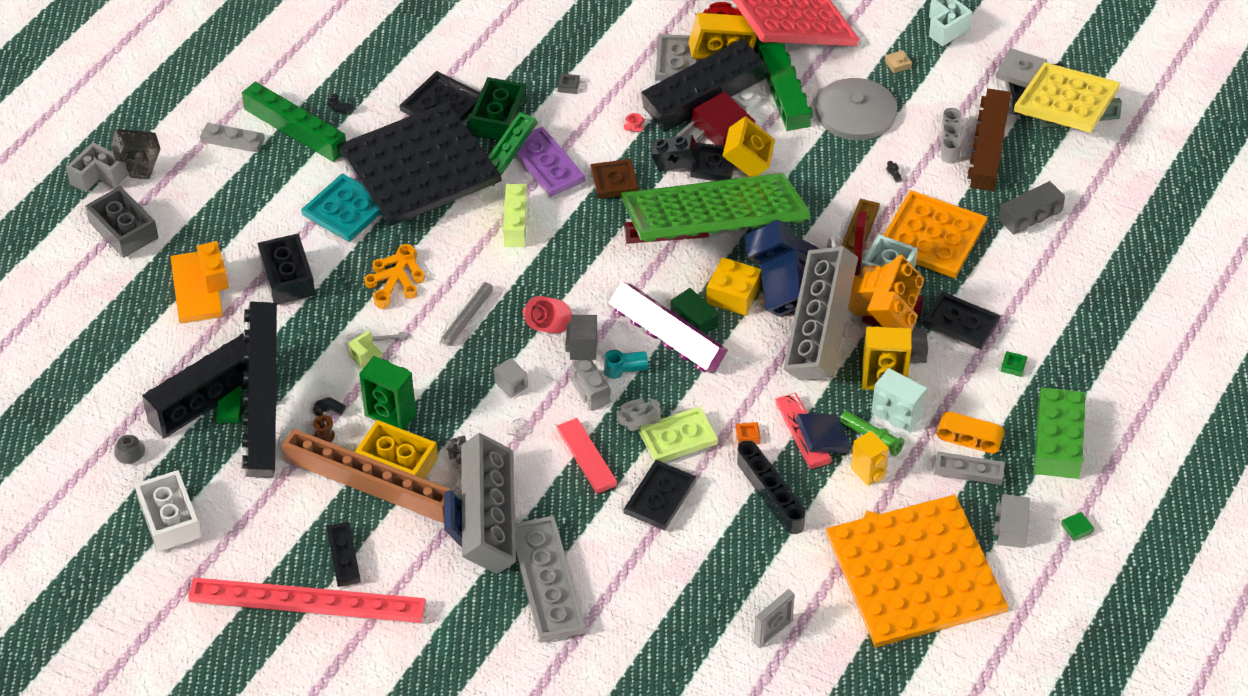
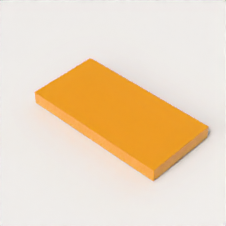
[171,252,223,323]

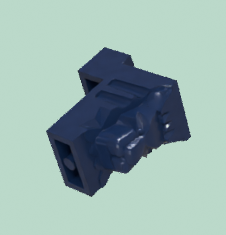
[745,220,818,317]

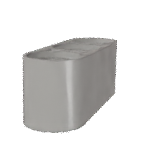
[941,107,961,164]

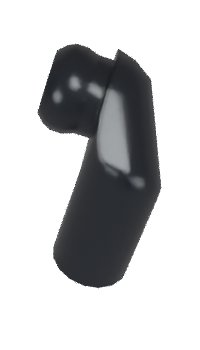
[312,397,347,416]

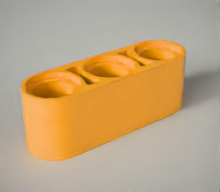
[936,412,1005,454]

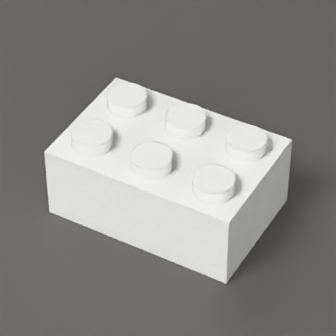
[134,470,202,552]

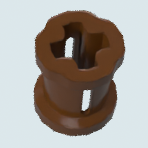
[313,415,335,442]

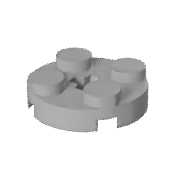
[616,399,662,431]

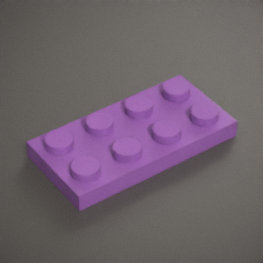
[515,126,586,197]

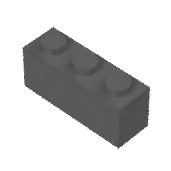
[998,181,1065,235]
[565,315,597,360]

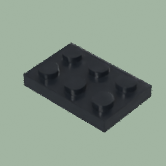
[922,291,1001,350]
[624,460,696,531]

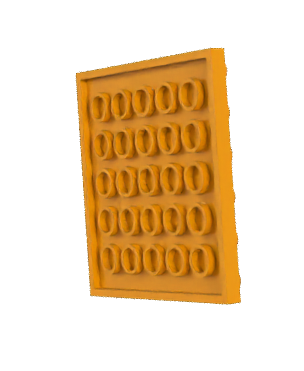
[826,494,1009,648]

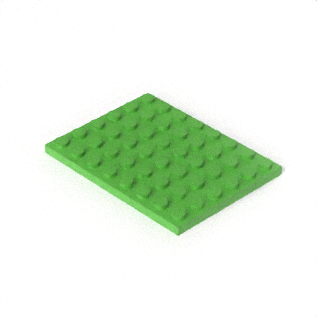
[621,173,810,242]

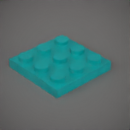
[301,173,380,242]

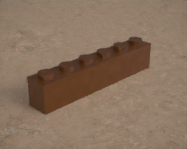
[967,88,1011,191]

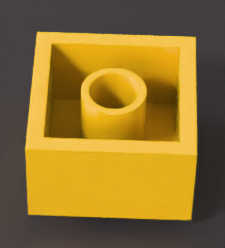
[723,116,775,177]
[706,257,762,316]

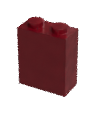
[692,91,755,146]

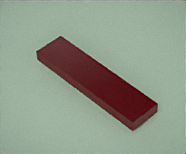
[853,211,867,276]

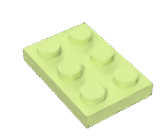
[638,406,718,462]

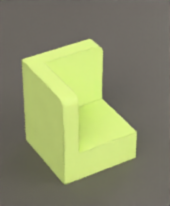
[348,330,383,369]

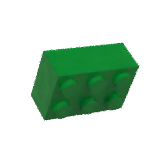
[359,356,416,430]

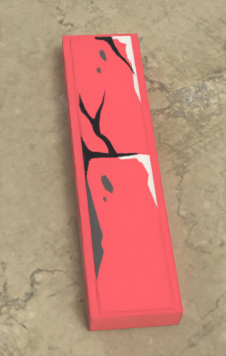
[775,393,831,469]

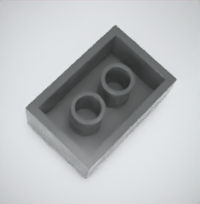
[85,186,159,258]

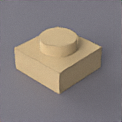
[885,50,912,74]

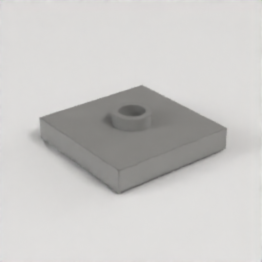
[996,48,1047,88]
[754,589,795,648]

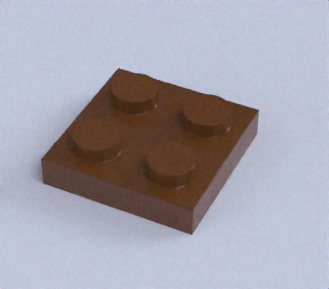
[590,159,638,199]

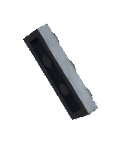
[326,522,361,587]

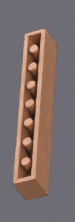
[282,428,453,523]

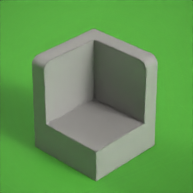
[494,358,528,398]

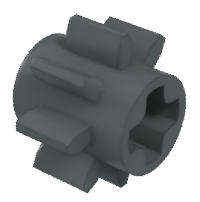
[446,436,467,465]

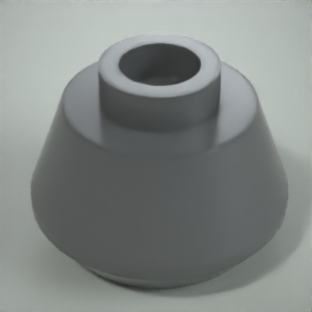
[114,435,145,464]

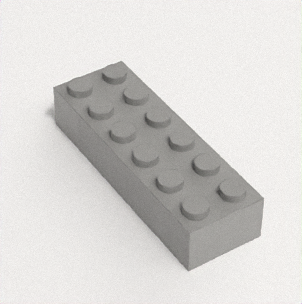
[783,246,858,380]
[461,432,516,574]

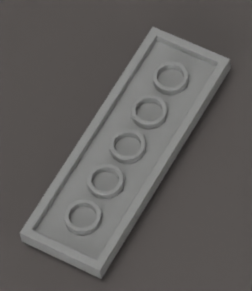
[515,516,586,643]

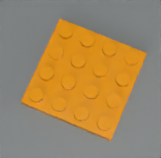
[883,190,988,279]

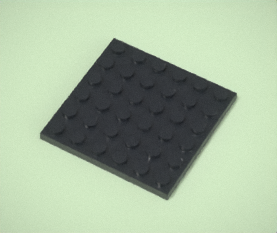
[337,102,502,227]

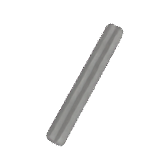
[441,282,493,346]

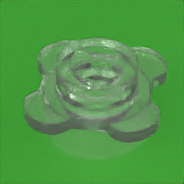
[507,418,534,441]

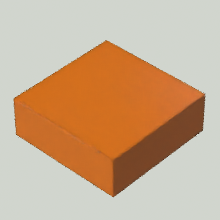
[735,422,761,445]

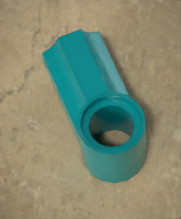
[604,350,648,379]

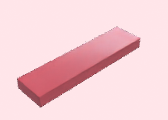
[557,418,617,494]

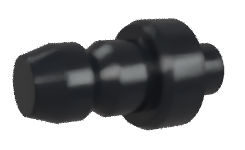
[886,161,902,182]

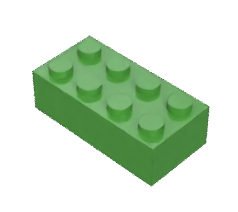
[1033,387,1086,479]

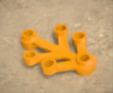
[364,244,425,309]

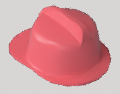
[522,296,572,333]

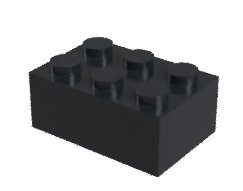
[257,233,316,305]

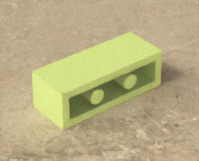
[503,184,528,247]

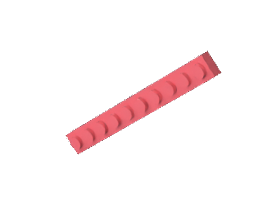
[188,577,426,623]

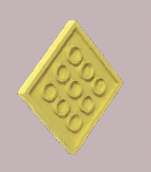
[1014,62,1120,133]

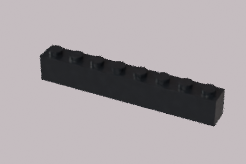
[241,301,277,478]

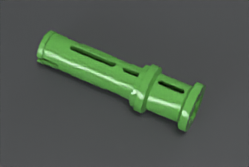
[840,410,905,457]

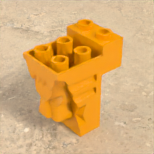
[848,255,925,333]

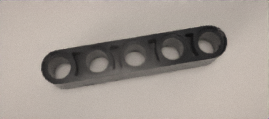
[737,440,805,534]

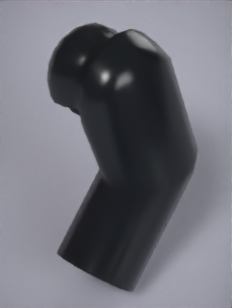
[327,94,354,113]

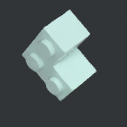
[929,0,973,47]

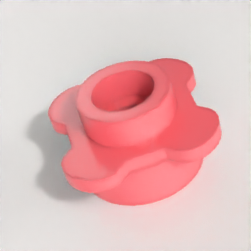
[624,113,645,132]

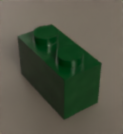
[670,288,719,334]

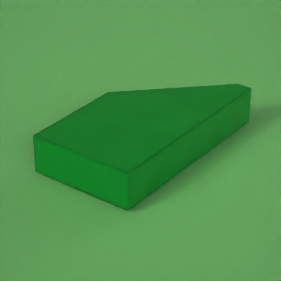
[216,386,243,423]

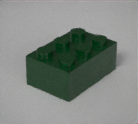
[470,77,527,141]

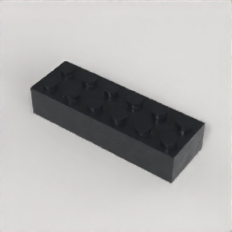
[641,39,766,132]
[142,333,247,439]

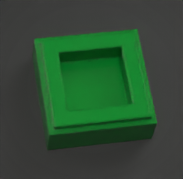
[1000,351,1028,377]
[1061,512,1094,541]

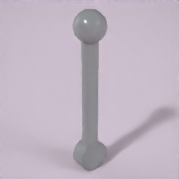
[372,332,407,341]

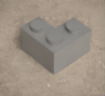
[66,142,128,192]

